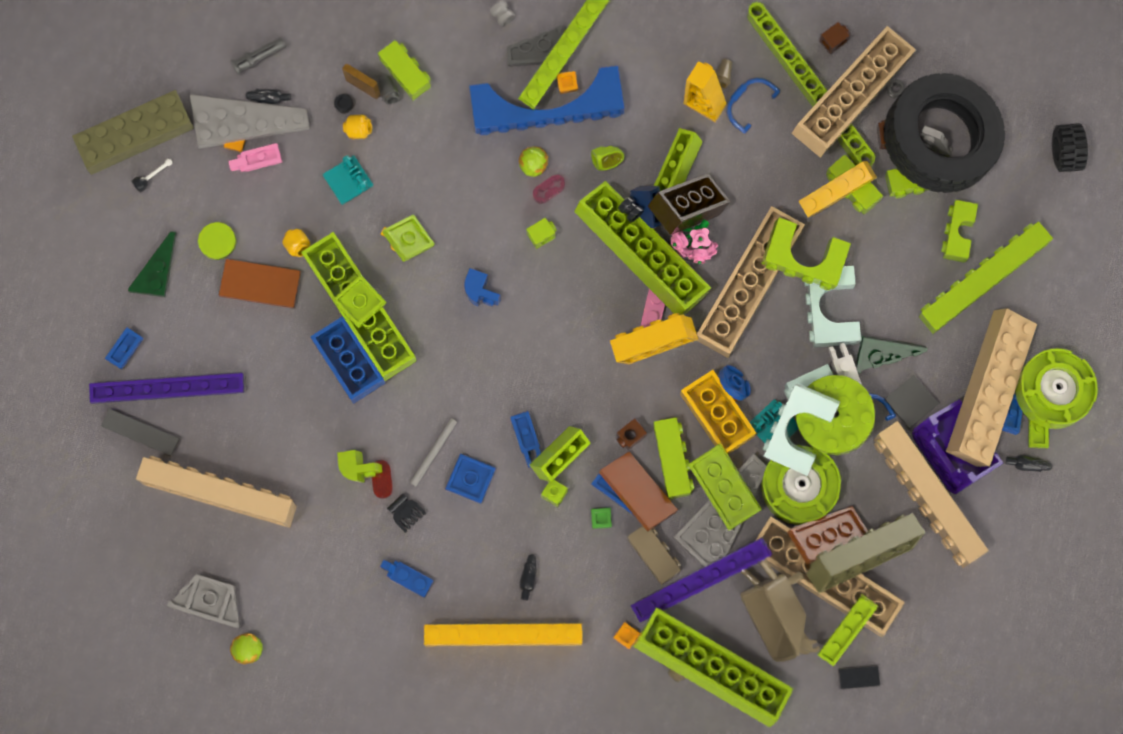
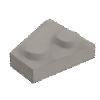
[920,125,953,157]

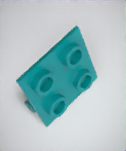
[322,155,374,205]
[749,399,799,443]

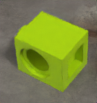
[526,217,557,249]
[541,480,568,508]

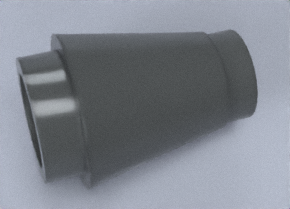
[379,75,400,105]

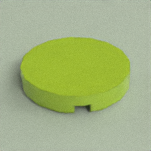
[198,222,236,260]

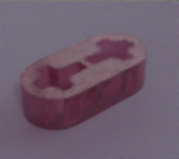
[533,175,565,204]

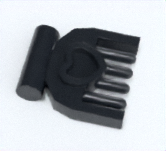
[387,494,427,533]

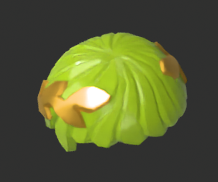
[518,146,548,177]
[230,633,263,664]

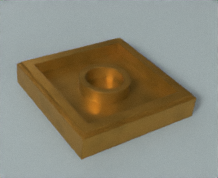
[342,64,380,100]

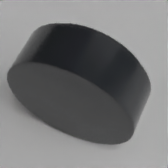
[334,94,353,113]

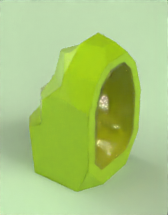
[591,146,625,171]

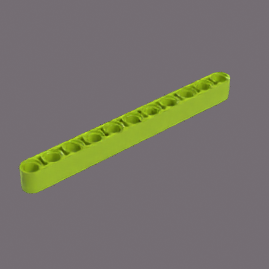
[747,2,875,168]

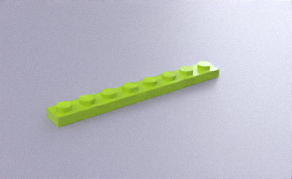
[518,0,609,109]

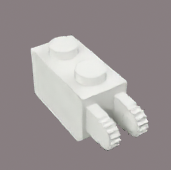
[828,343,862,385]

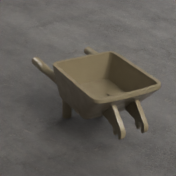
[731,550,820,662]

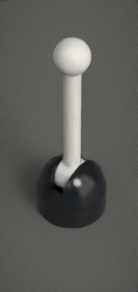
[131,159,172,193]

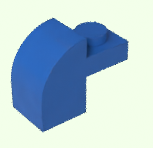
[464,268,501,307]

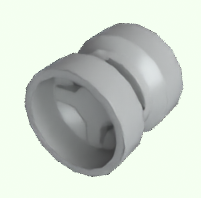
[490,0,515,27]

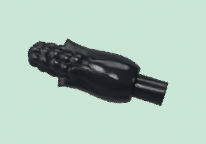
[246,88,291,104]
[1005,455,1053,472]
[520,554,537,601]

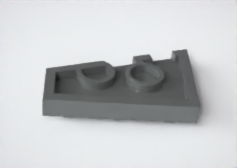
[507,25,562,67]

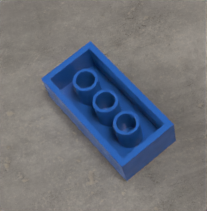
[310,316,386,404]

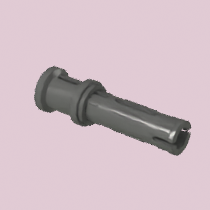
[230,37,286,75]

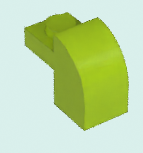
[337,450,382,483]

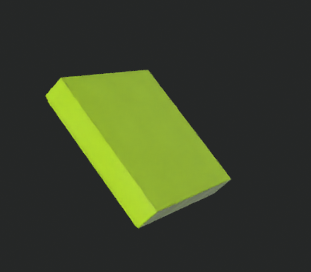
[382,214,435,262]
[332,274,387,328]

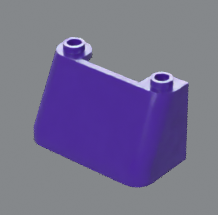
[912,399,1004,494]

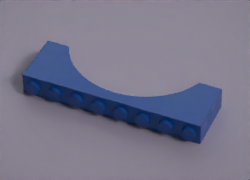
[469,66,624,135]

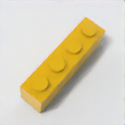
[798,161,877,217]

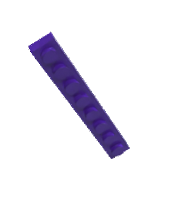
[89,373,244,404]
[630,537,772,622]

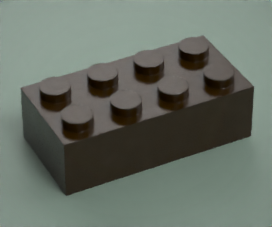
[648,173,731,235]

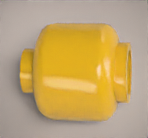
[343,115,372,139]
[282,229,311,257]

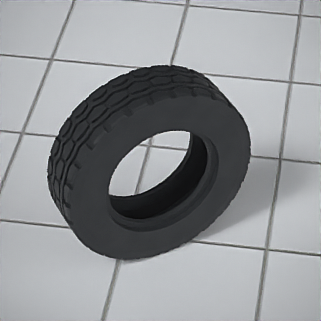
[883,73,1005,193]

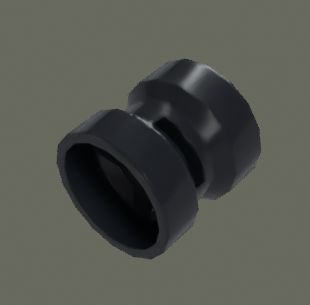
[618,196,644,223]

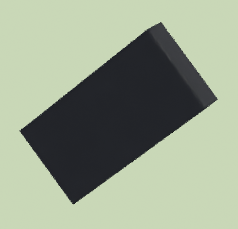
[838,666,880,690]

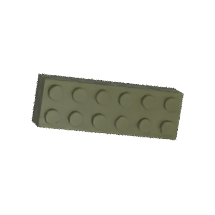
[72,90,194,175]
[807,513,926,594]

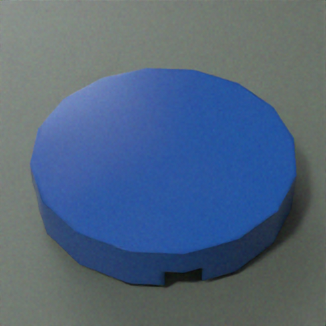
[719,365,751,401]

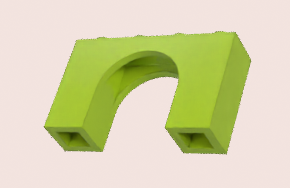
[761,217,851,290]

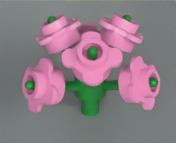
[671,219,718,264]

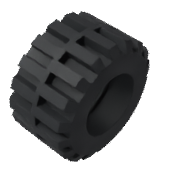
[1052,123,1088,172]

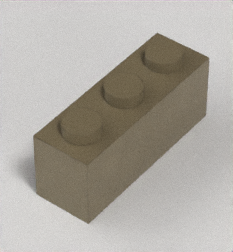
[627,526,681,586]

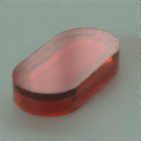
[372,460,393,499]

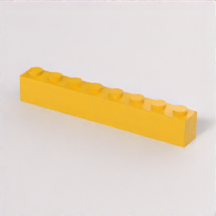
[424,624,582,646]

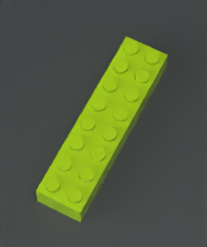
[574,181,711,315]
[301,232,417,381]
[633,608,793,728]

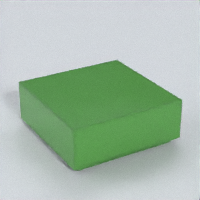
[591,508,612,529]

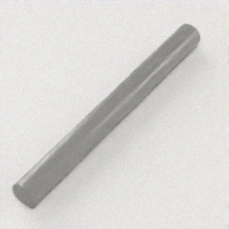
[410,418,457,487]

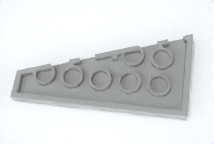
[190,95,310,149]
[674,454,767,567]

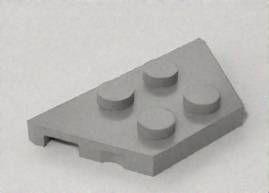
[167,574,240,629]

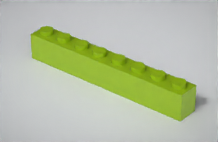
[919,221,1053,334]

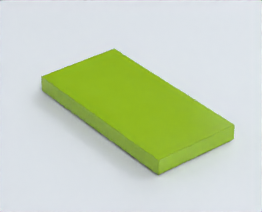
[688,444,762,531]

